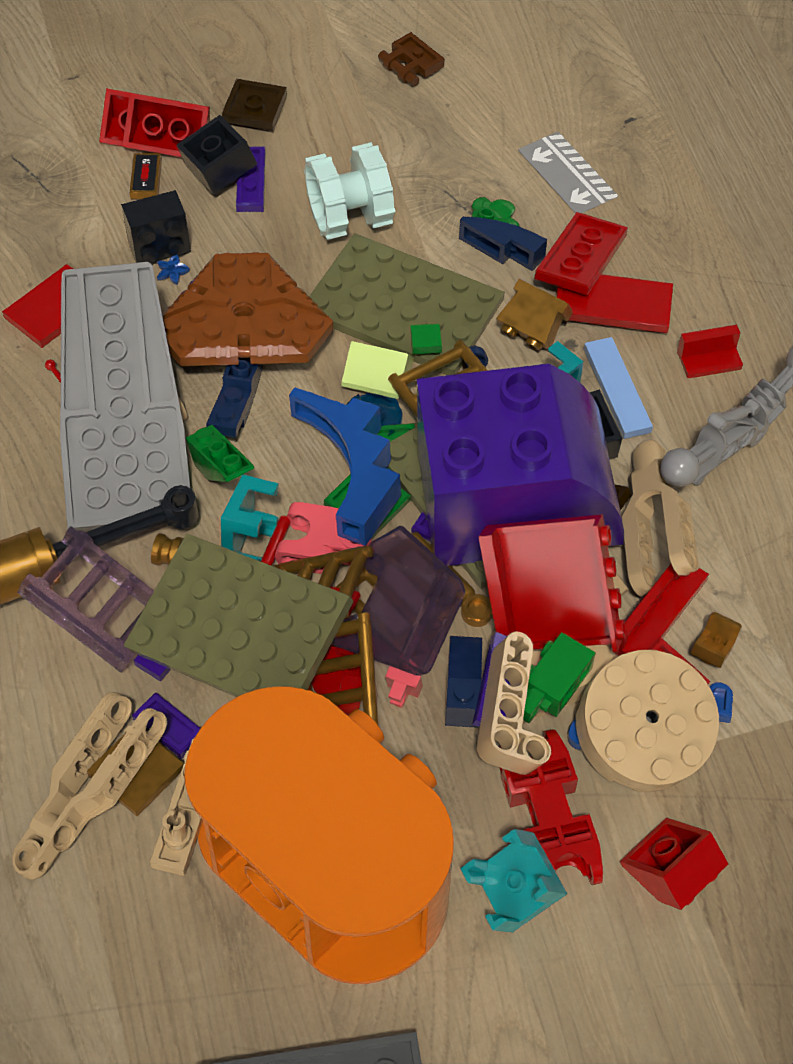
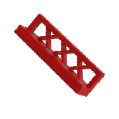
[612,564,709,656]

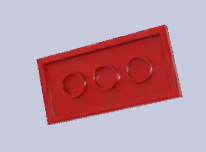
[534,212,628,295]

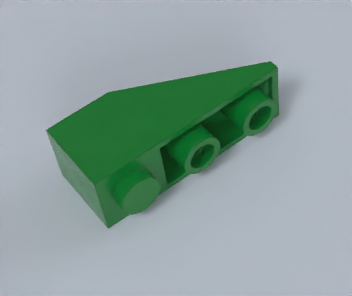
[186,425,254,482]

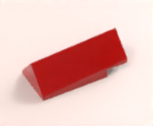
[99,88,210,157]

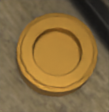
[461,594,493,627]

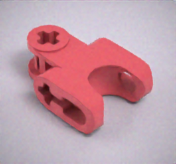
[275,502,373,574]

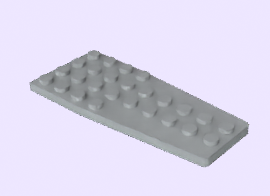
[60,262,190,532]

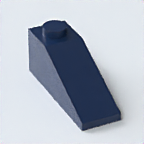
[445,636,482,728]

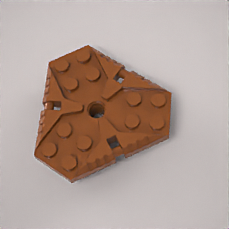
[162,252,333,366]

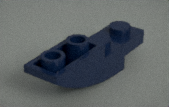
[206,358,263,438]

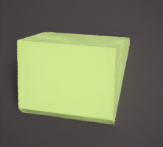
[342,341,414,399]

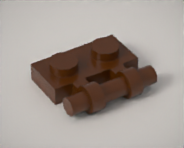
[378,32,445,86]

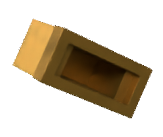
[496,279,573,351]

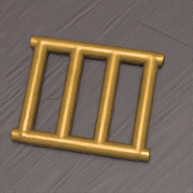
[388,340,488,417]
[274,545,374,618]
[307,612,378,725]

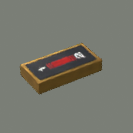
[129,153,162,199]

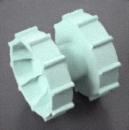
[304,142,396,240]

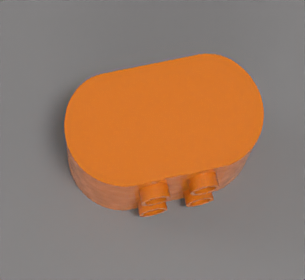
[185,686,454,984]

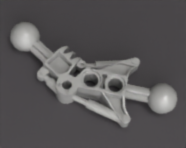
[660,346,793,487]

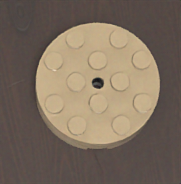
[576,650,719,792]

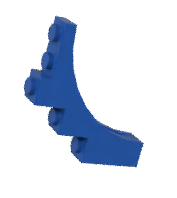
[289,387,401,546]

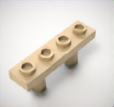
[150,739,203,876]

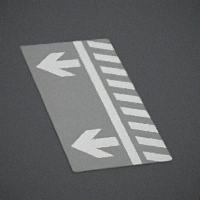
[518,132,618,213]

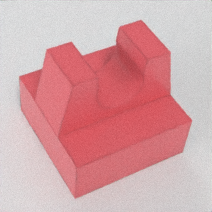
[385,665,423,708]

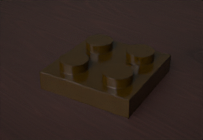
[222,78,287,131]

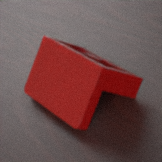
[677,324,743,378]

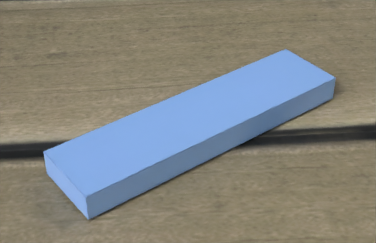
[584,337,653,439]

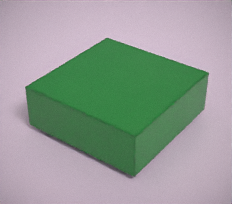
[410,324,442,354]

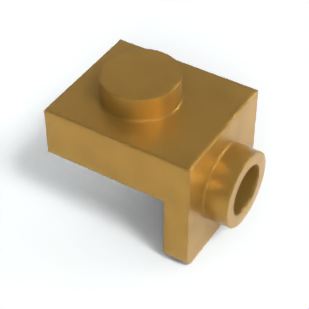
[691,612,742,668]

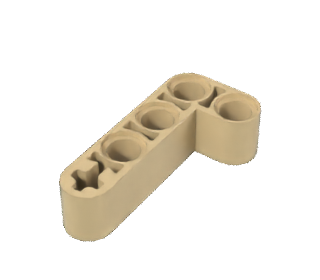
[477,631,551,775]

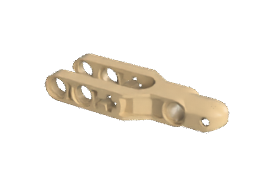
[622,439,699,596]
[12,692,167,880]

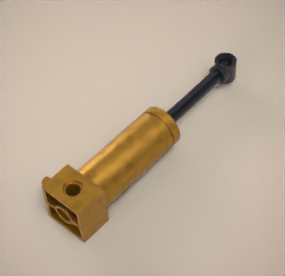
[0,485,199,605]

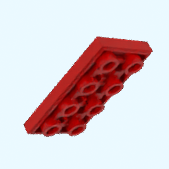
[557,274,673,333]

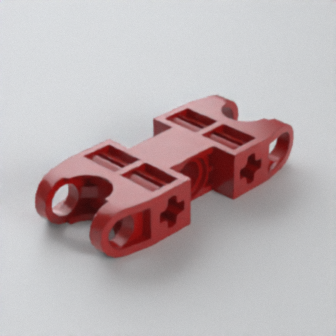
[499,729,603,886]

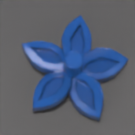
[157,255,190,285]

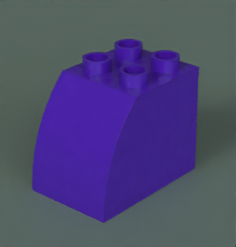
[417,364,624,567]

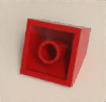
[620,818,728,910]

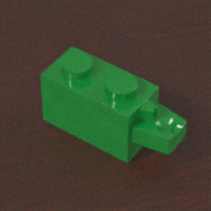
[523,632,596,723]

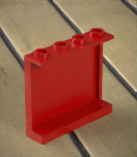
[478,514,626,652]

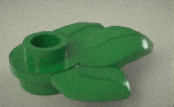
[471,197,520,226]

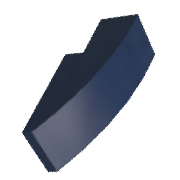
[459,216,547,271]

